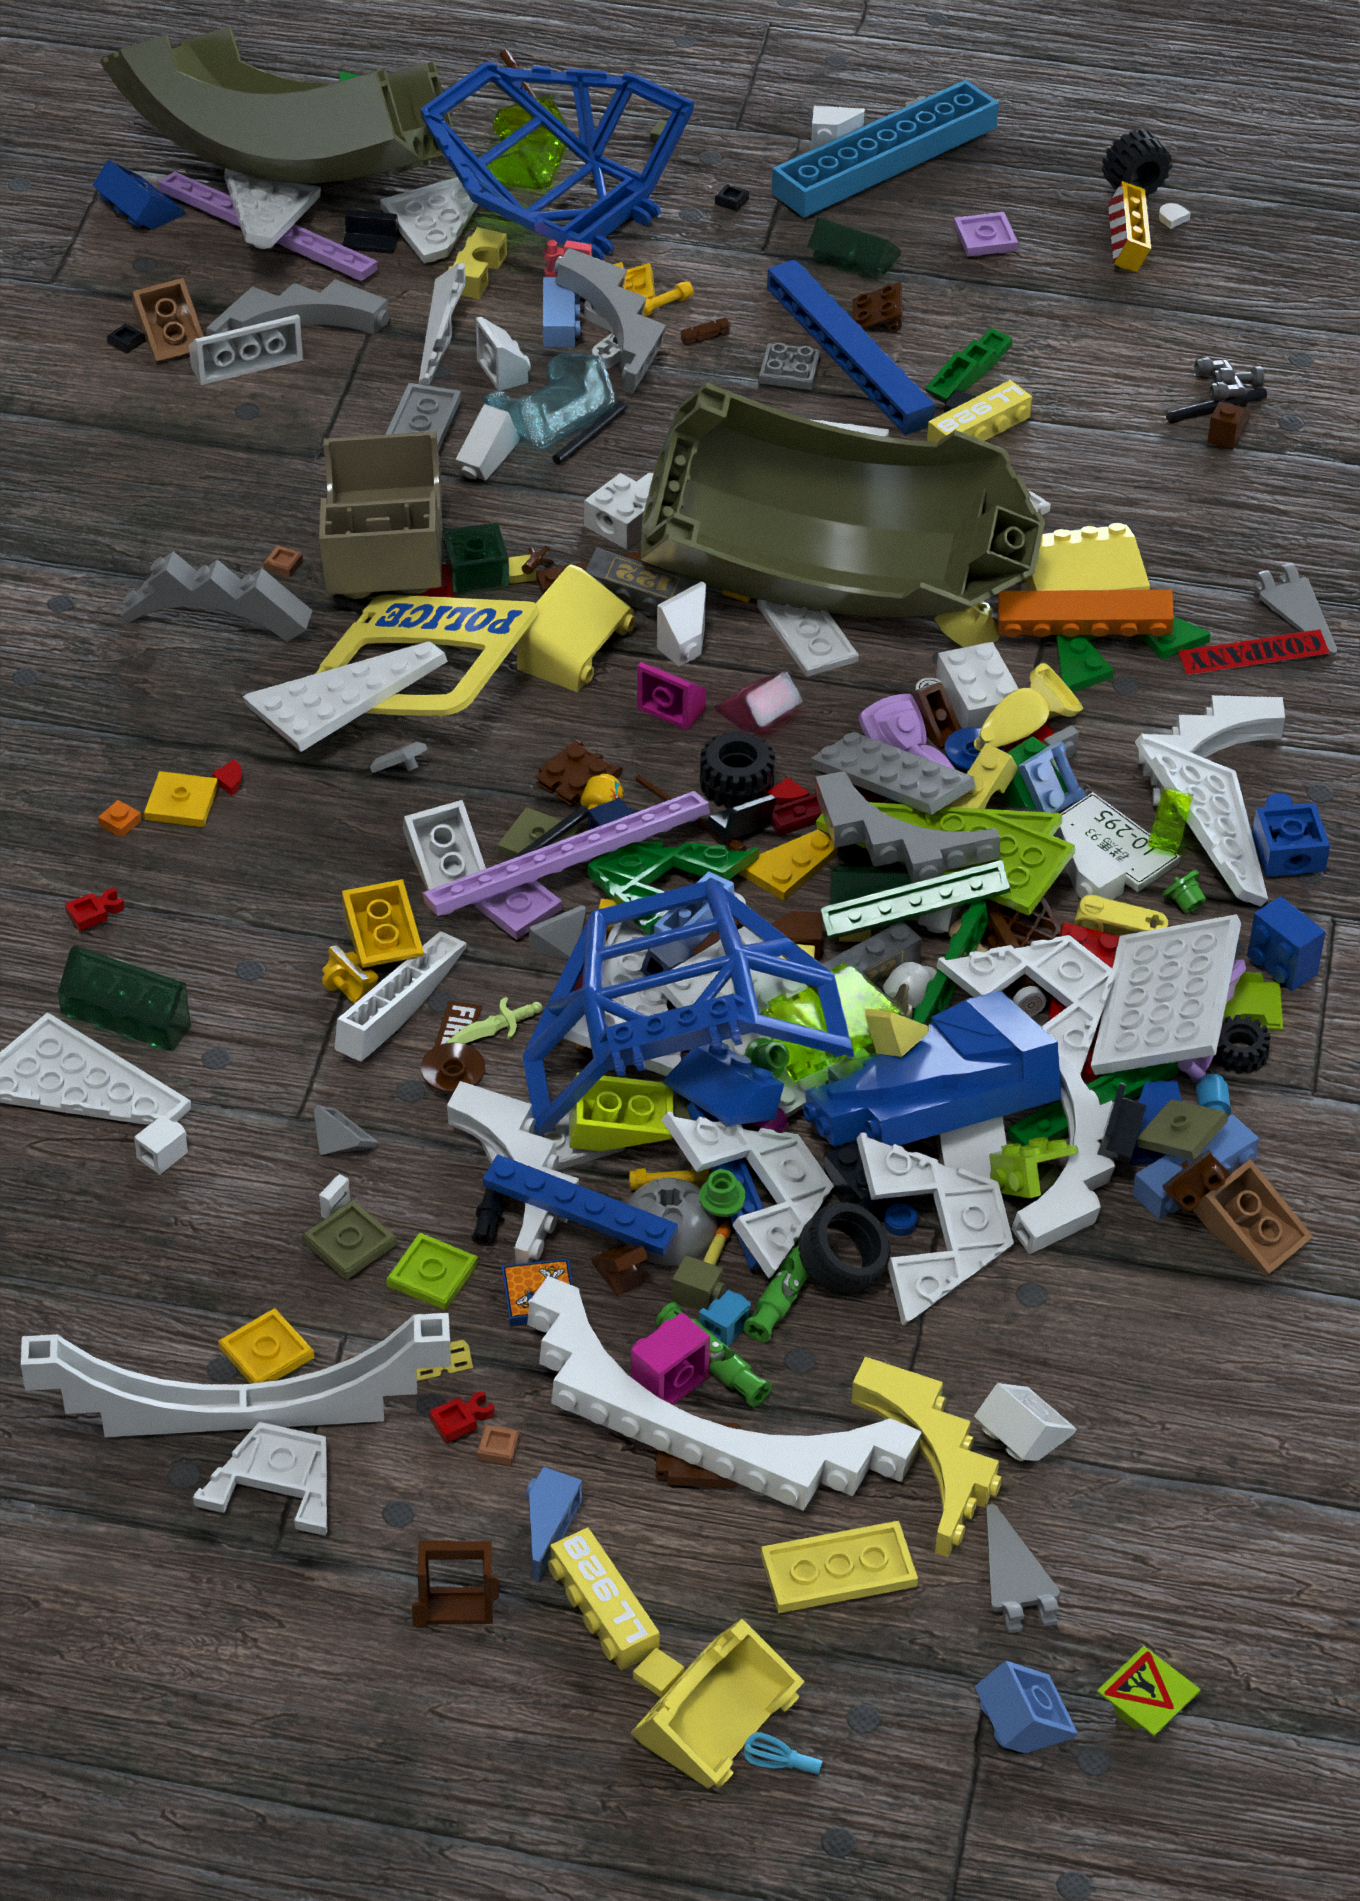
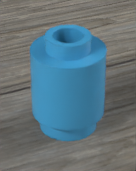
[1196,1074,1231,1117]

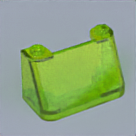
[478,94,569,190]
[760,962,907,1082]

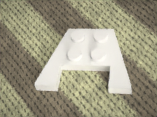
[193,1422,327,1536]

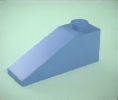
[526,1467,582,1582]

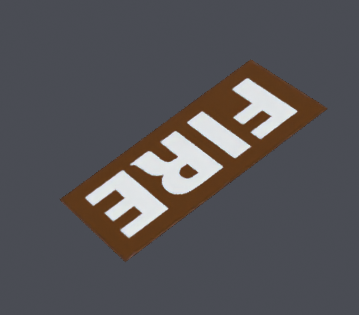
[434,1001,482,1047]

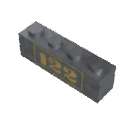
[586,548,701,614]
[807,921,922,1007]

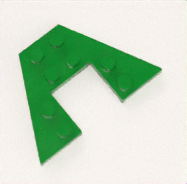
[1056,616,1211,693]
[587,841,759,936]

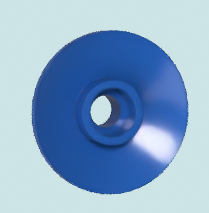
[945,727,1004,770]

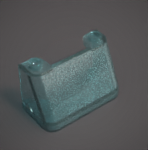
[482,352,615,448]

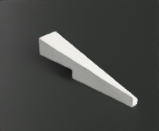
[419,263,466,385]

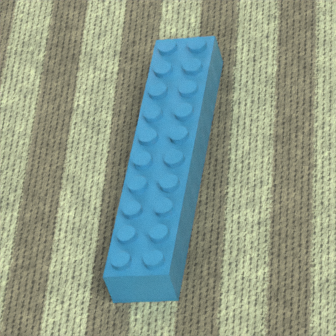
[772,80,999,218]

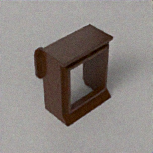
[412,1540,499,1627]

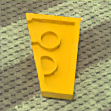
[738,829,837,901]

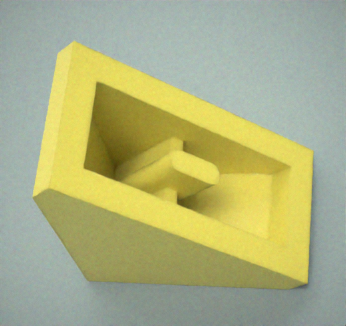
[865,1009,929,1057]

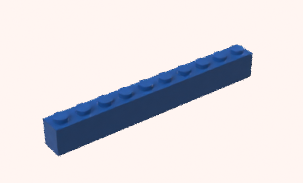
[767,259,935,435]

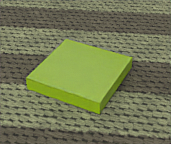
[386,1232,478,1311]

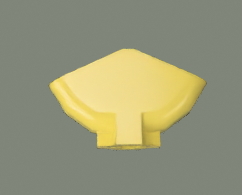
[934,602,999,648]

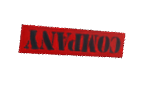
[1178,629,1330,675]

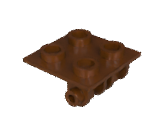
[852,282,902,332]

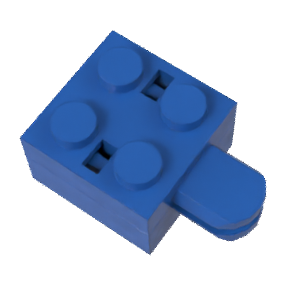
[1252,793,1330,877]

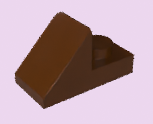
[590,1245,648,1295]

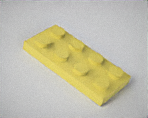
[761,1521,918,1613]

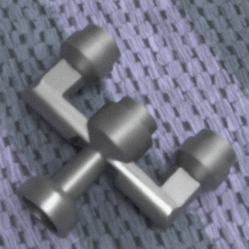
[1194,357,1264,401]

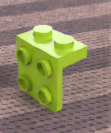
[989,1137,1078,1198]

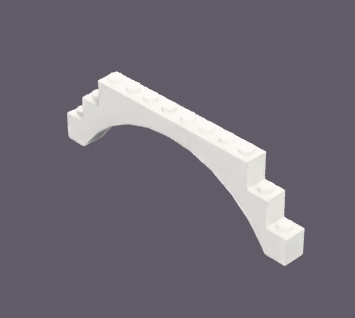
[527,1276,922,1511]
[21,1313,451,1437]

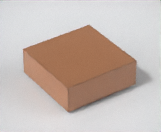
[264,545,303,577]
[477,1425,520,1466]

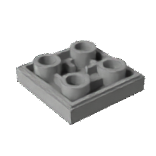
[759,343,820,390]

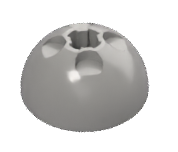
[624,1178,719,1266]

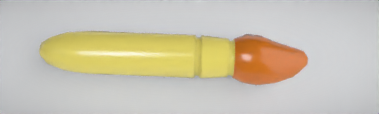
[703,1220,731,1266]

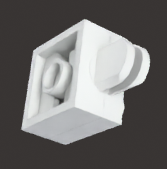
[584,473,653,550]

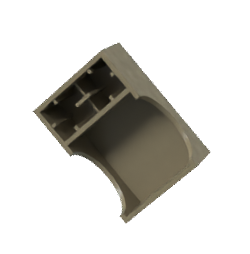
[319,431,442,599]

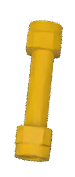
[643,281,694,317]
[629,1165,709,1190]

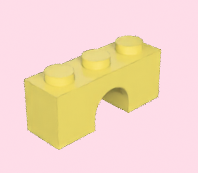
[448,227,507,300]
[946,743,1018,809]

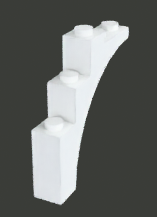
[1137,695,1285,819]
[1011,1056,1115,1255]
[447,1081,579,1264]

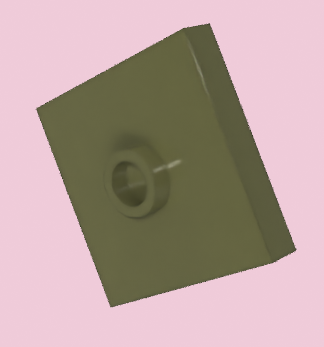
[497,807,580,858]
[1137,1099,1228,1160]
[302,1200,397,1280]

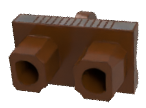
[1162,1149,1230,1212]

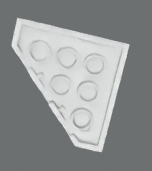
[380,177,478,264]

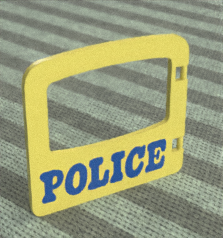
[315,594,539,717]

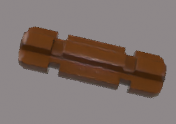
[681,318,731,345]

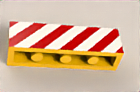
[1108,181,1151,272]

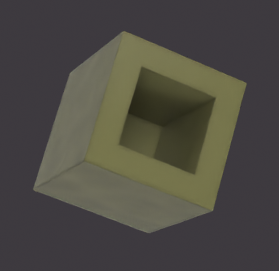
[672,1255,726,1311]

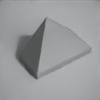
[529,905,586,959]
[314,1105,379,1156]

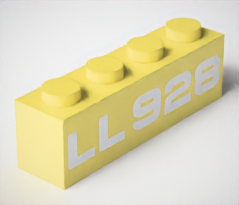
[927,380,1032,442]
[548,1527,660,1671]

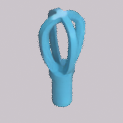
[744,1732,823,1775]

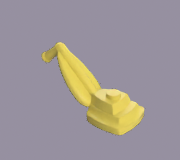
[974,663,1083,751]

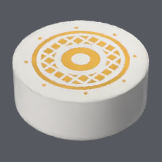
[1013,986,1046,1017]

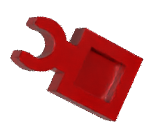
[65,888,125,932]
[429,1391,495,1444]

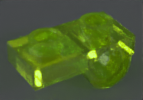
[1147,786,1194,854]

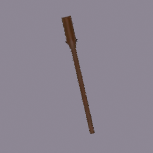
[500,49,539,102]
[636,775,747,851]

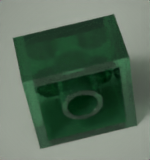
[442,522,509,592]

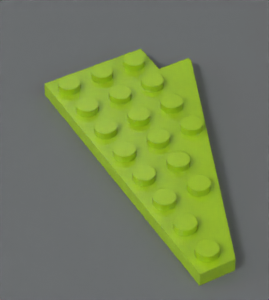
[816,802,1075,916]

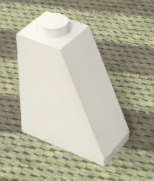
[455,404,520,481]

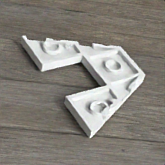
[937,935,1116,1074]
[662,1112,834,1278]
[857,1133,1014,1325]

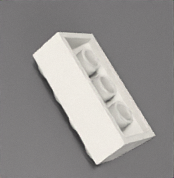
[189,314,303,385]

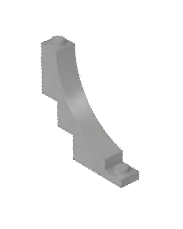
[554,248,666,394]
[206,279,390,336]

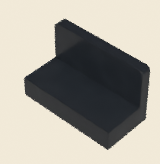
[342,210,399,254]
[706,795,777,841]
[1097,1083,1147,1165]

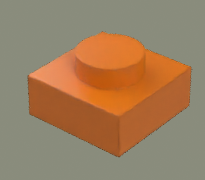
[98,800,142,838]

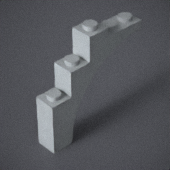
[120,551,313,642]
[816,771,1000,883]

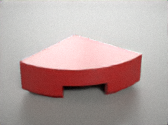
[212,759,242,796]
[767,777,809,805]

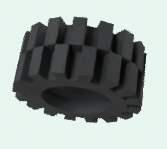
[1213,1015,1271,1074]

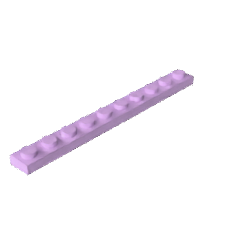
[158,172,378,281]
[423,791,710,916]

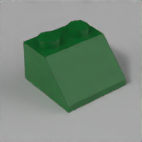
[994,736,1068,809]

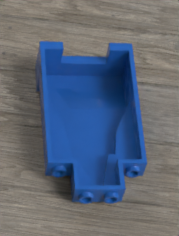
[803,990,1061,1146]

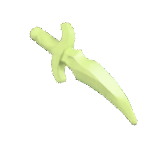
[447,997,543,1044]

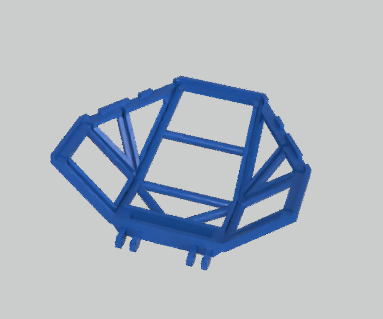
[421,62,694,260]
[522,879,854,1138]

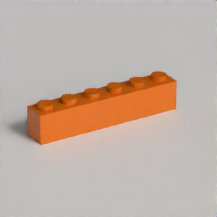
[998,589,1173,637]

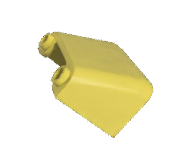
[517,564,636,693]
[631,1619,805,1789]

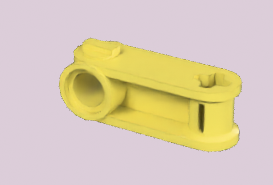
[1074,895,1168,936]

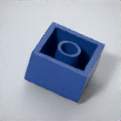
[1247,896,1326,992]

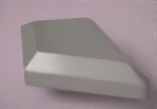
[370,742,428,773]

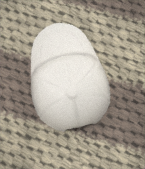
[883,962,937,1008]

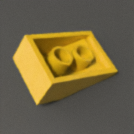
[342,879,424,968]

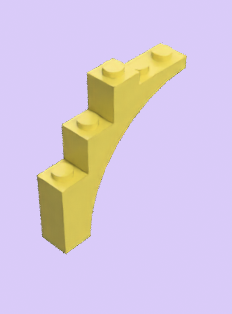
[851,1357,1002,1557]

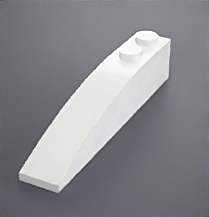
[334,931,466,1062]

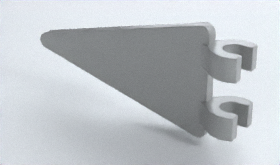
[1254,562,1337,656]
[986,1504,1060,1634]

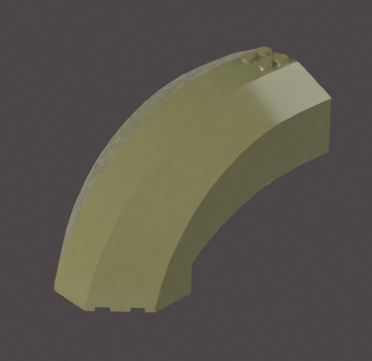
[100,26,453,183]
[640,382,1045,617]

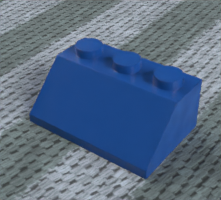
[92,160,185,230]
[663,1043,784,1126]

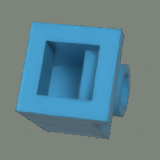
[699,1290,751,1347]

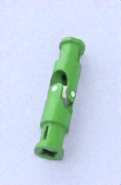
[743,1236,829,1343]
[656,1302,772,1407]

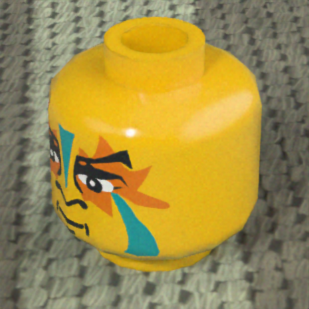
[580,774,624,809]

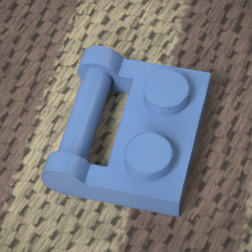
[1018,741,1086,813]

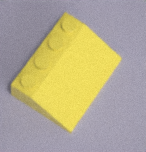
[1024,523,1150,590]

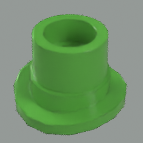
[1162,870,1207,914]
[744,1038,790,1079]
[699,1169,745,1217]

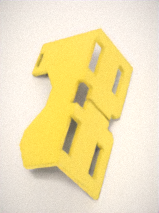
[416,1339,473,1381]

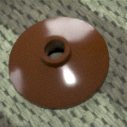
[421,1042,485,1093]

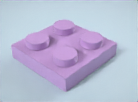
[954,212,1018,257]
[475,881,562,940]

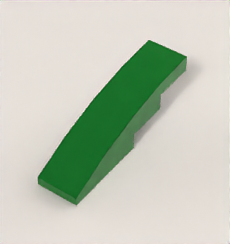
[925,327,1013,402]

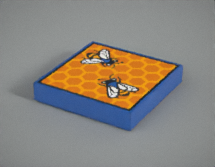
[502,1259,573,1326]

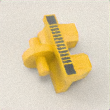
[322,946,378,1004]

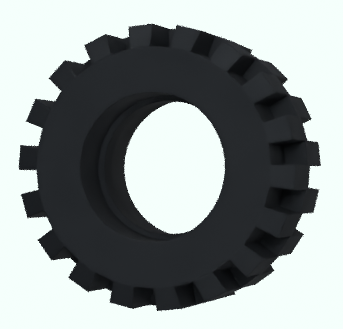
[1102,130,1172,198]
[700,731,775,808]

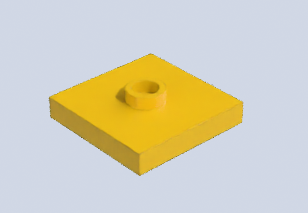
[144,771,218,828]
[218,1308,314,1384]

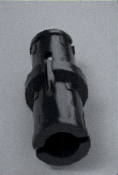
[472,1187,504,1246]

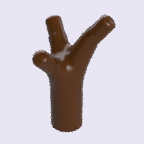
[521,545,554,575]

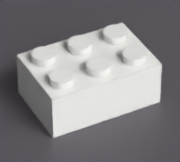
[936,642,1018,729]

